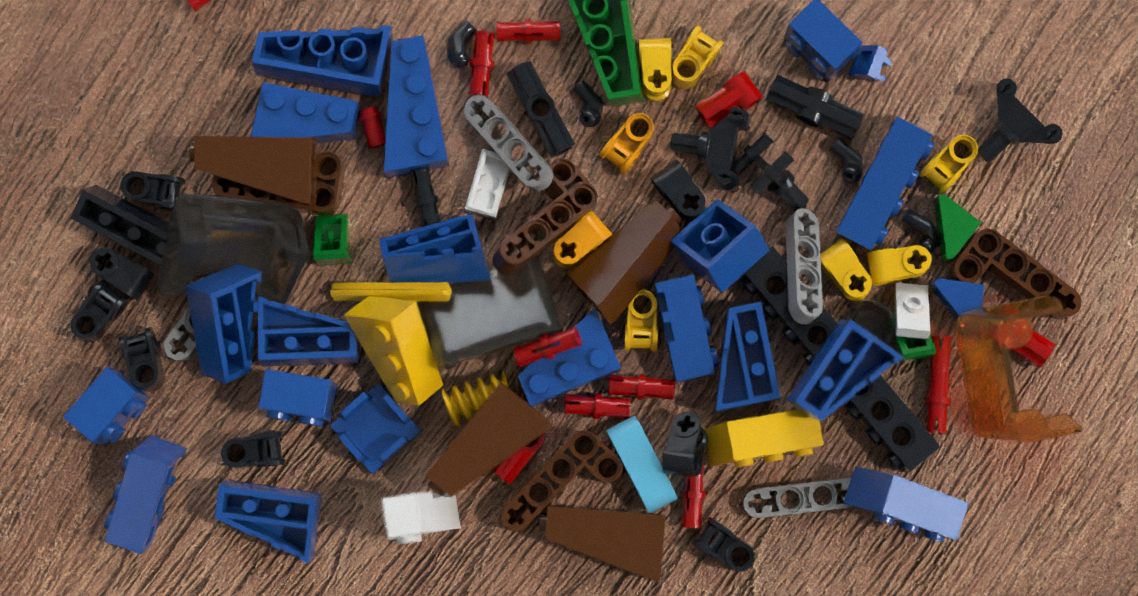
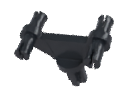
[978,78,1063,163]
[670,106,751,193]
[732,132,809,211]

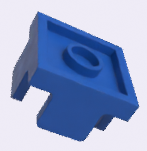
[330,383,422,475]

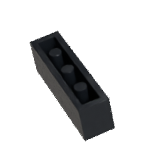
[71,185,209,278]

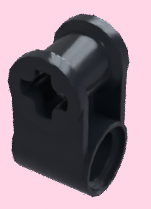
[650,159,706,222]
[120,171,186,212]
[90,248,155,301]
[70,280,130,343]
[119,327,165,392]
[662,412,708,476]
[221,432,286,469]
[691,517,755,572]

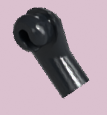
[447,20,477,68]
[573,80,603,127]
[829,137,863,184]
[902,209,941,254]

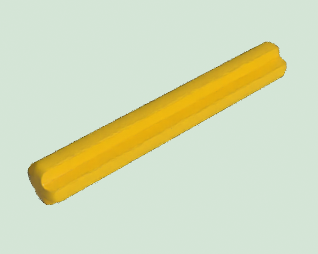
[330,282,452,302]

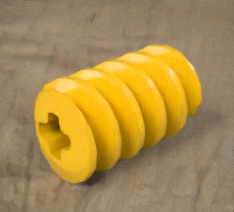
[442,371,509,427]

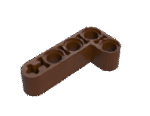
[212,152,345,216]
[492,158,598,275]
[949,229,1082,320]
[501,430,622,531]

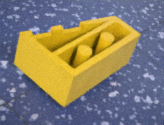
[344,296,444,406]
[704,410,824,468]

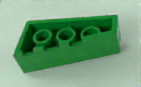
[568,0,644,107]

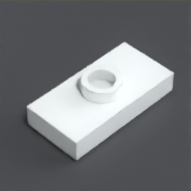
[465,148,513,220]
[894,283,930,339]

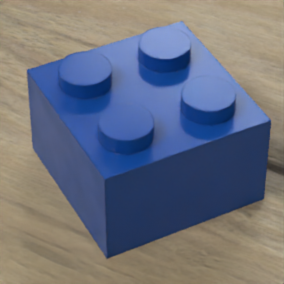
[783,0,863,83]
[671,199,770,293]
[63,367,149,445]
[259,369,338,427]

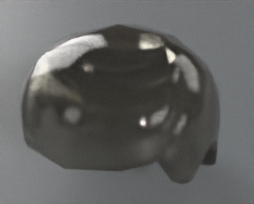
[845,300,895,344]

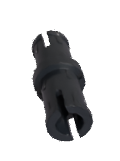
[409,168,441,227]

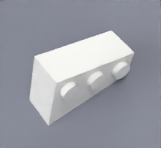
[382,492,461,544]

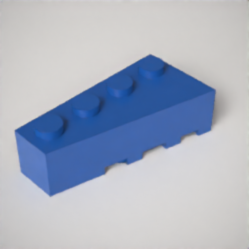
[252,25,393,98]
[384,35,450,178]
[836,115,934,250]

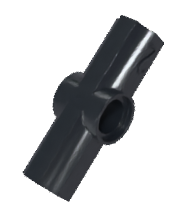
[506,61,576,158]
[765,74,864,140]

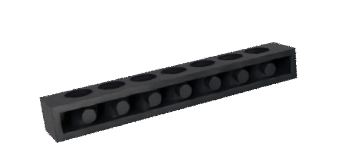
[741,246,941,473]

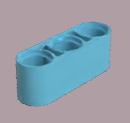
[606,415,678,514]

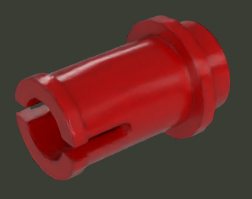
[357,107,386,149]

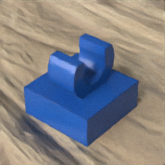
[849,45,892,81]

